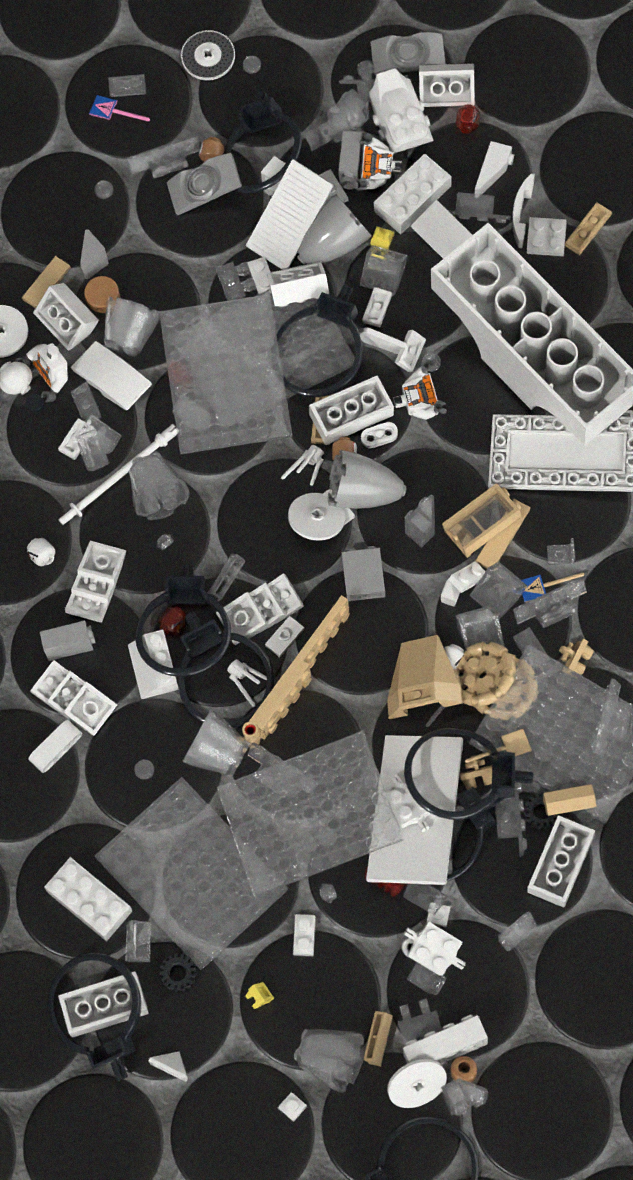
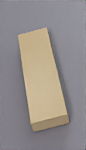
[476,499,531,572]

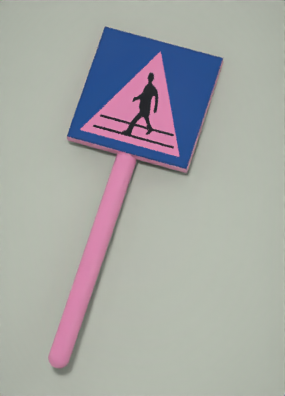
[89,95,150,121]

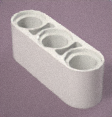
[29,720,82,773]

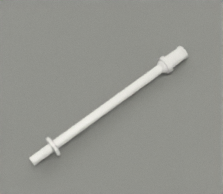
[58,424,180,525]

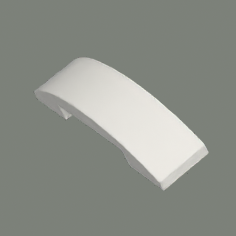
[513,174,534,248]

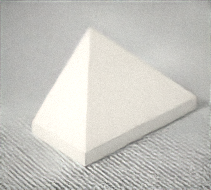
[149,1052,188,1082]

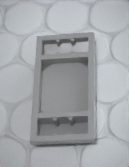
[371,32,446,75]
[167,153,242,215]

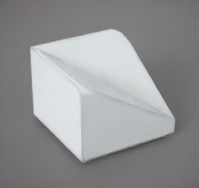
[441,580,460,607]

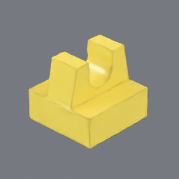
[371,226,394,250]
[246,982,274,1009]

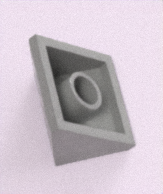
[80,230,109,279]

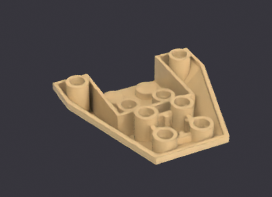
[387,635,462,719]

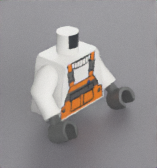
[356,133,402,191]
[16,343,68,402]
[393,359,447,420]

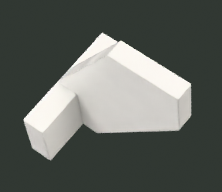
[357,328,426,372]

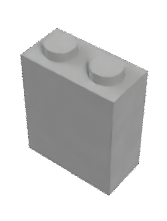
[339,131,362,189]
[342,546,385,601]
[40,621,95,661]

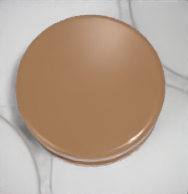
[85,276,120,313]

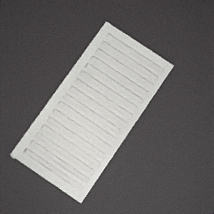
[246,159,334,270]

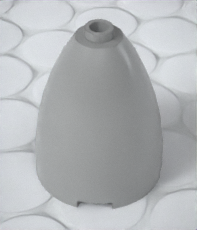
[297,194,371,265]
[328,450,406,509]

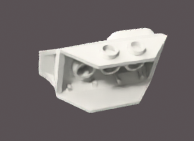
[369,68,434,154]

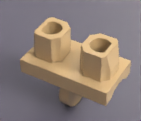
[559,639,594,676]
[459,756,492,790]

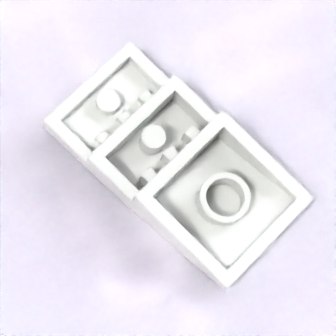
[411,200,472,259]
[71,341,152,411]
[65,541,126,623]
[216,573,304,645]
[30,660,117,736]

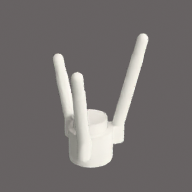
[281,445,324,486]
[227,659,267,707]

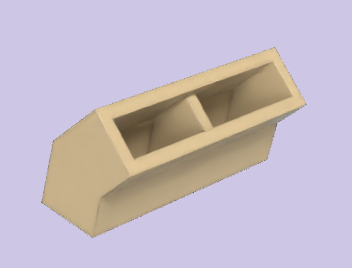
[543,784,597,816]
[364,1011,393,1067]

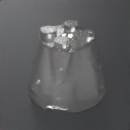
[104,296,162,357]
[129,452,189,520]
[183,710,250,776]
[294,1029,364,1092]

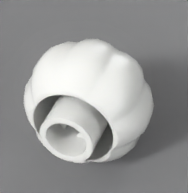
[0,361,32,395]

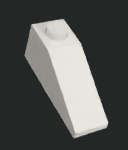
[475,141,514,198]

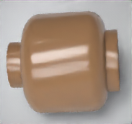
[199,137,225,162]
[332,437,357,460]
[451,1056,477,1085]

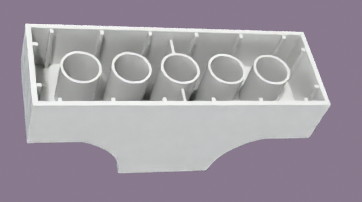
[431,223,633,446]

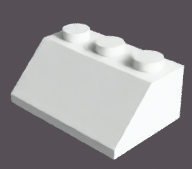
[419,64,474,107]
[267,262,329,307]
[33,283,99,351]
[128,630,179,699]

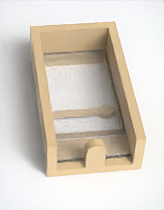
[442,483,522,558]

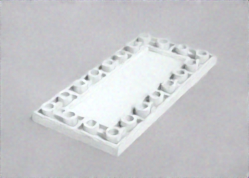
[488,414,633,492]
[366,735,463,885]

